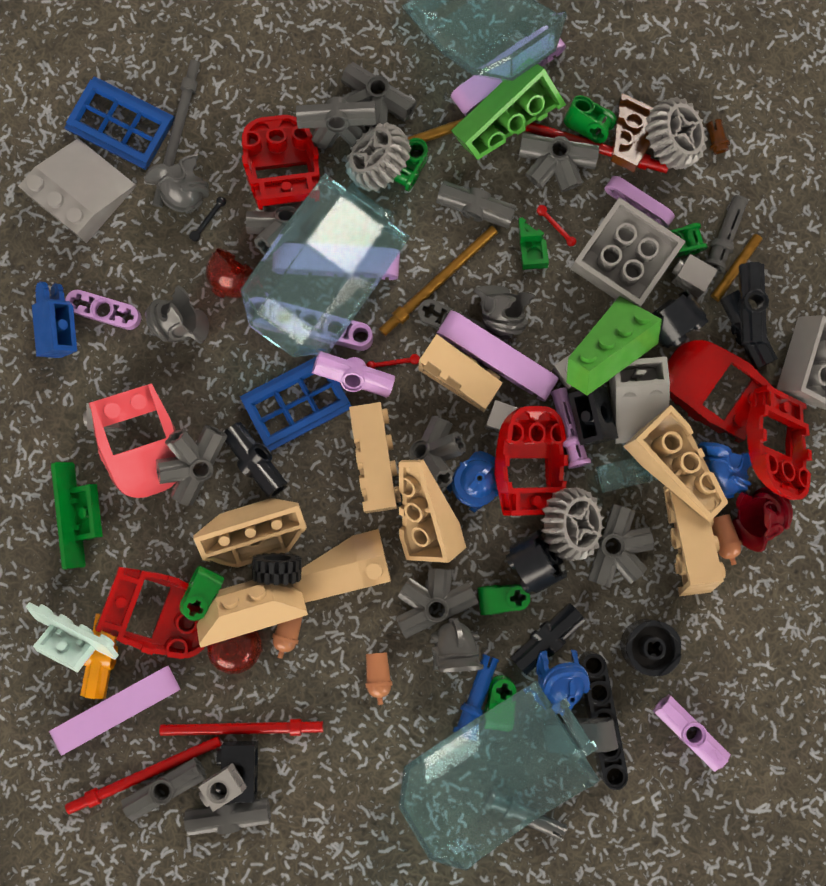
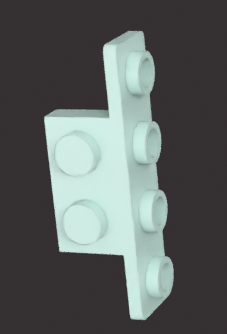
[26,602,119,673]

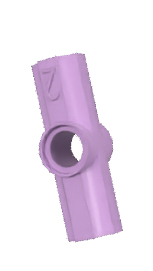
[312,351,395,398]
[653,694,731,772]

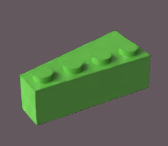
[451,58,566,160]
[566,296,662,396]

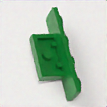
[51,462,103,569]

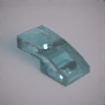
[596,458,658,493]

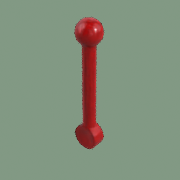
[537,205,577,247]
[366,354,420,369]

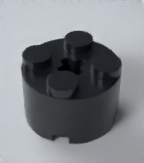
[652,289,708,348]
[506,530,567,593]
[620,618,682,676]

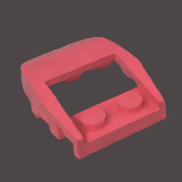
[89,383,176,498]

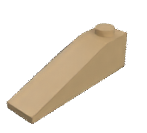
[623,405,728,522]
[399,460,466,563]
[288,529,391,603]

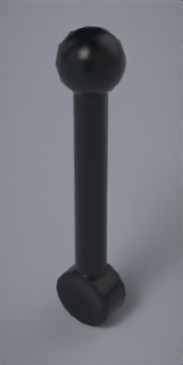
[189,197,226,242]

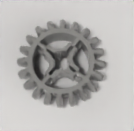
[644,97,708,170]
[345,122,412,192]
[541,488,605,561]

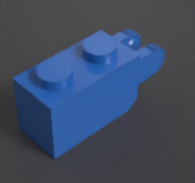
[32,281,77,358]

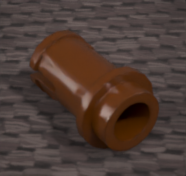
[705,119,730,155]

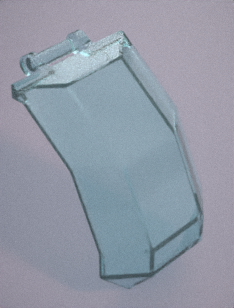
[402,0,567,81]
[241,174,410,357]
[399,680,600,871]

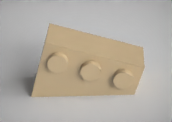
[418,334,503,412]

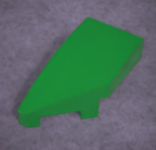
[518,217,549,270]

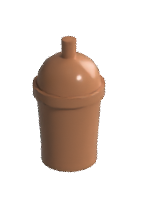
[712,514,742,565]
[272,617,303,659]
[365,652,393,705]

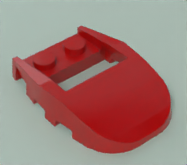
[242,115,320,210]
[668,340,774,443]
[746,385,812,500]
[494,406,568,516]
[95,567,206,659]

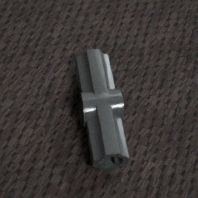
[436,181,517,229]
[121,757,207,822]
[184,798,271,836]

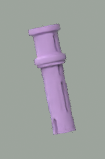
[551,387,591,469]

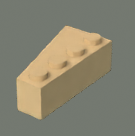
[663,486,726,596]

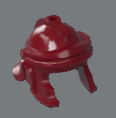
[732,487,793,552]

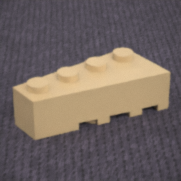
[349,402,402,514]

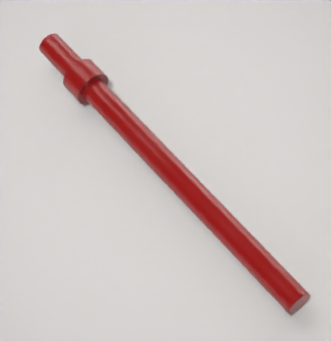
[525,122,668,174]
[159,719,324,736]
[65,736,222,815]

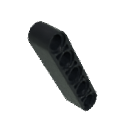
[579,651,628,790]

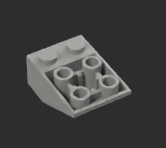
[609,357,670,444]

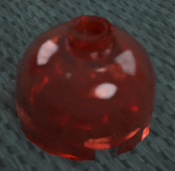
[206,248,259,299]
[207,631,262,674]

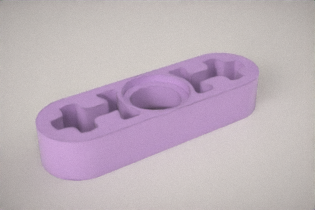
[605,176,675,228]
[65,290,141,330]

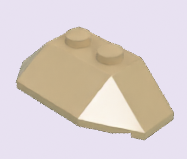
[193,498,307,568]
[196,580,308,647]

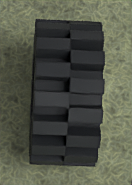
[252,553,302,585]

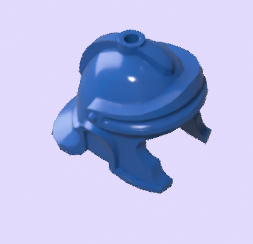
[697,442,752,498]
[447,451,498,513]
[533,649,590,711]

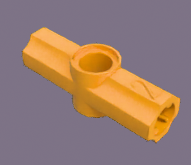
[80,613,118,699]

